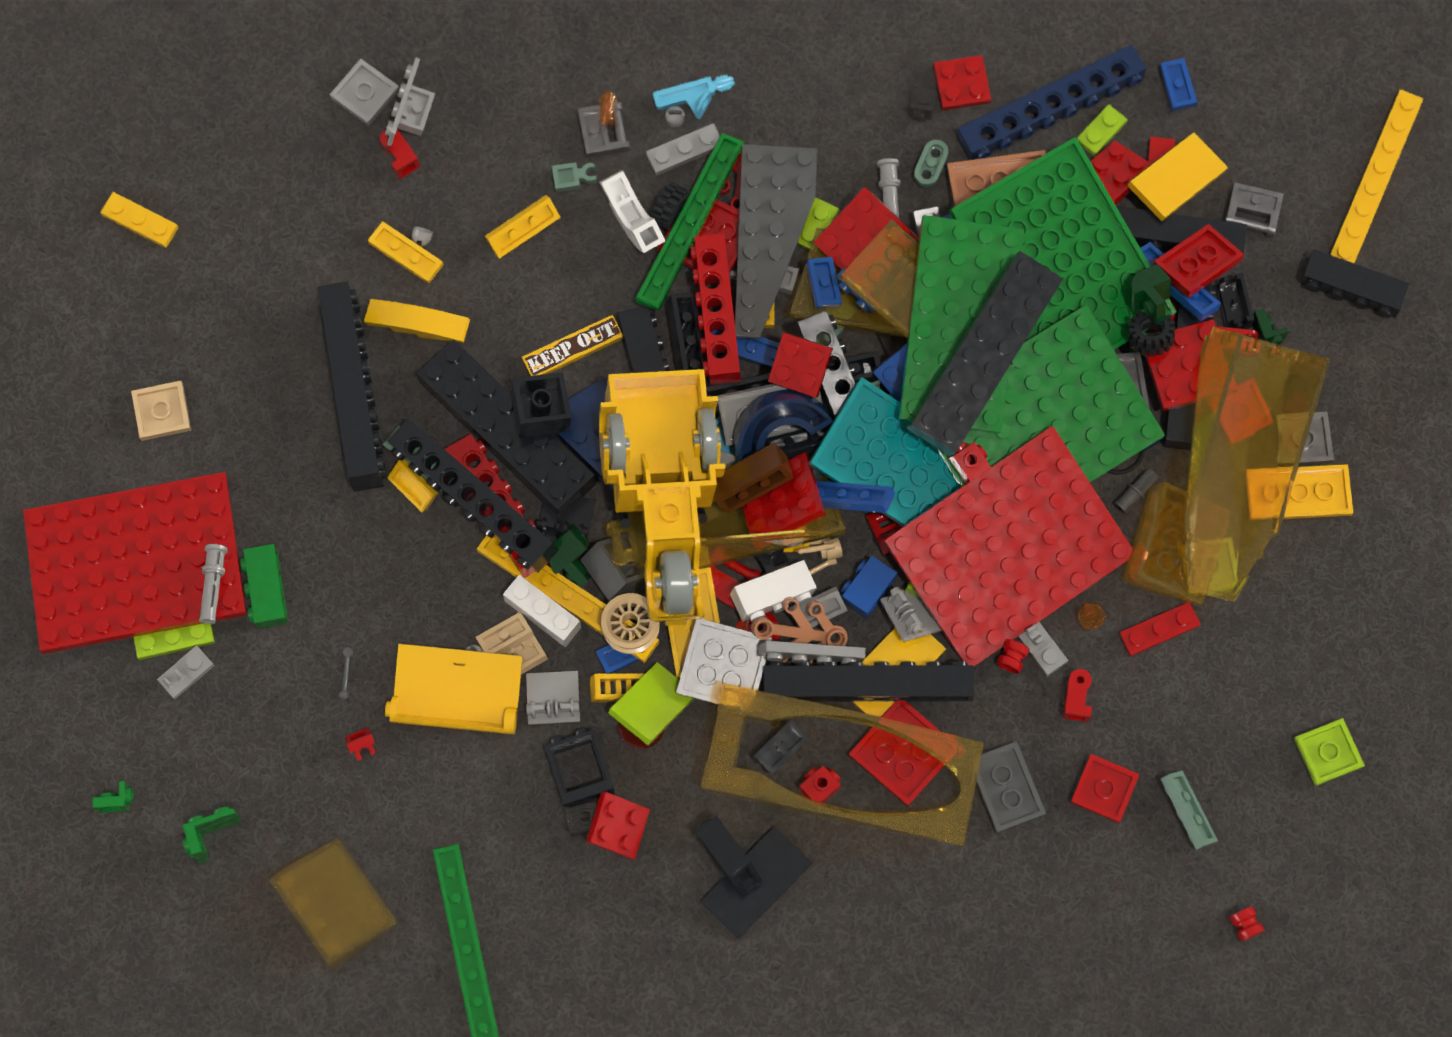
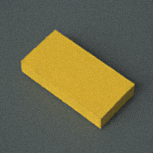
[387,459,438,512]

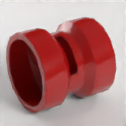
[996,639,1030,674]
[1229,906,1265,942]

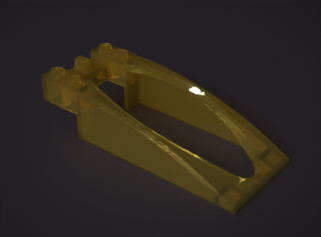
[701,684,984,847]

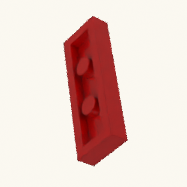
[1119,602,1201,657]

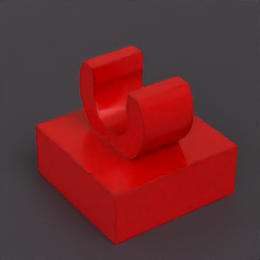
[345,727,375,761]

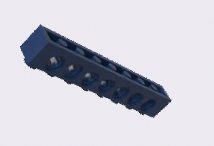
[957,44,1146,160]

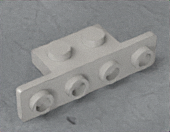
[385,58,435,146]

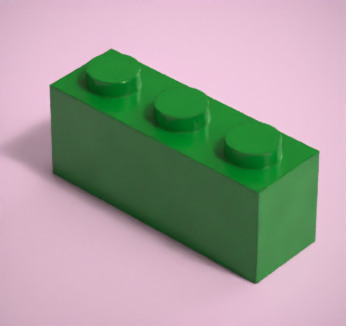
[240,544,288,629]

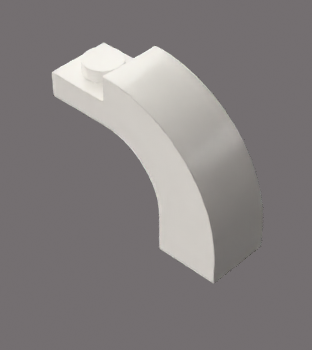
[600,171,665,253]

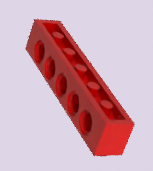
[690,233,741,385]
[445,434,550,578]

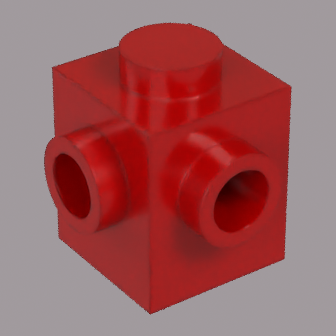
[948,441,992,484]
[799,766,841,810]

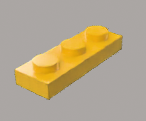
[100,192,179,248]
[485,195,561,259]
[368,221,443,284]

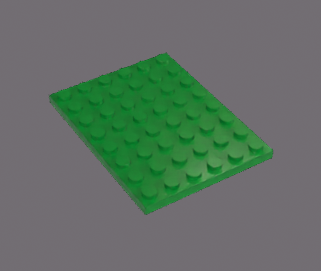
[948,137,1177,350]
[937,304,1165,487]

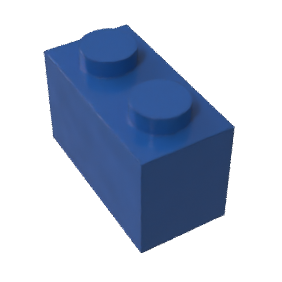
[841,556,897,619]

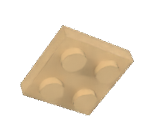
[131,381,191,441]

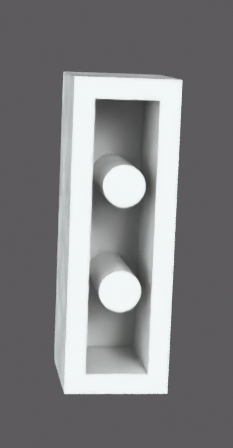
[730,560,817,622]
[503,575,581,648]

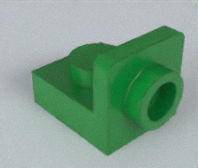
[93,781,133,813]

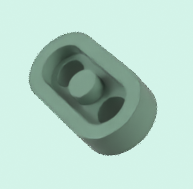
[914,140,949,188]

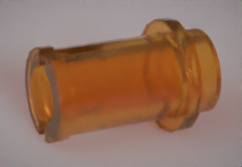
[598,92,618,125]

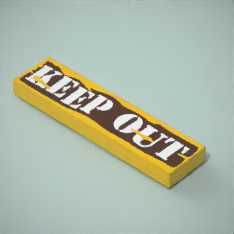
[522,315,624,376]

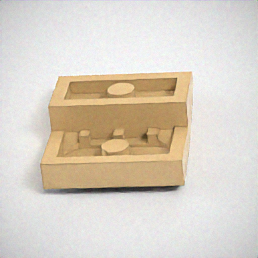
[475,612,548,675]

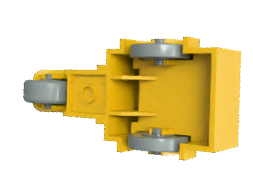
[599,369,725,626]

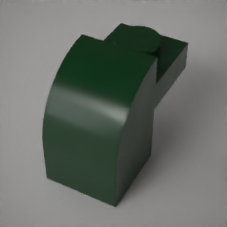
[1131,264,1171,324]
[550,523,591,588]

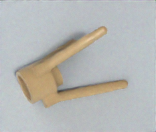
[798,538,843,575]

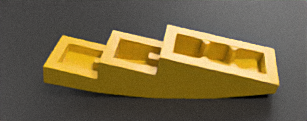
[364,299,470,343]

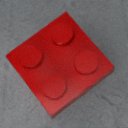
[933,55,991,111]
[768,332,833,398]
[1070,754,1140,824]
[586,792,650,859]

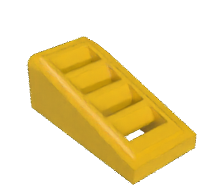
[590,674,645,702]

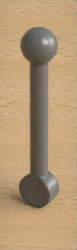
[338,647,353,700]

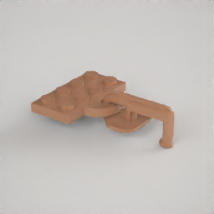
[947,150,1046,207]

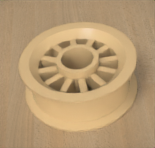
[601,593,659,654]

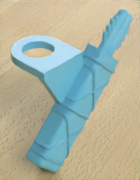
[653,75,735,119]

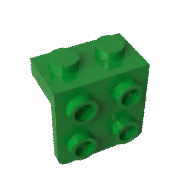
[182,807,242,864]

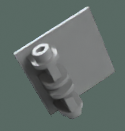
[880,587,941,642]
[526,671,580,725]

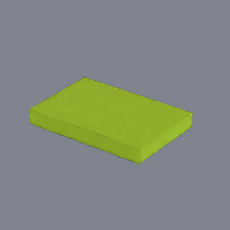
[608,662,695,746]

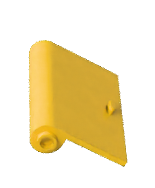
[385,643,523,735]

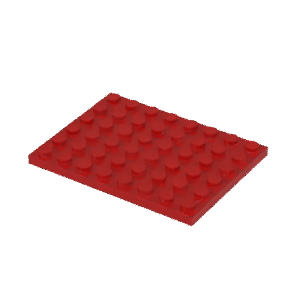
[882,426,1136,666]
[23,472,247,654]

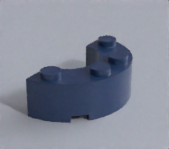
[734,390,833,462]

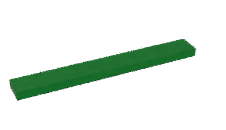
[635,133,745,311]
[433,844,499,1037]

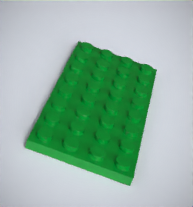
[898,215,1025,433]

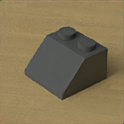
[580,532,645,601]

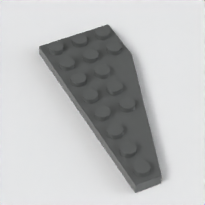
[735,144,817,340]

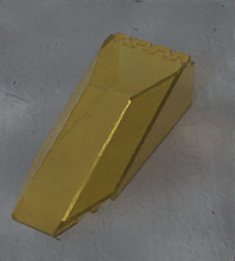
[1185,327,1330,602]

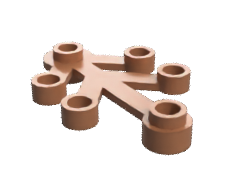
[751,597,848,664]

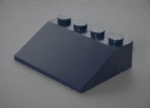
[553,379,614,495]

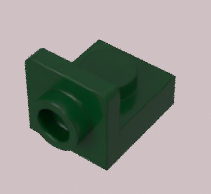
[1252,309,1289,347]

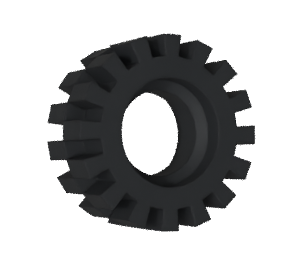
[651,182,691,231]
[1128,311,1175,357]

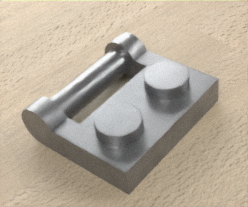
[578,102,631,158]
[1225,183,1284,238]

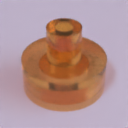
[1078,603,1105,630]

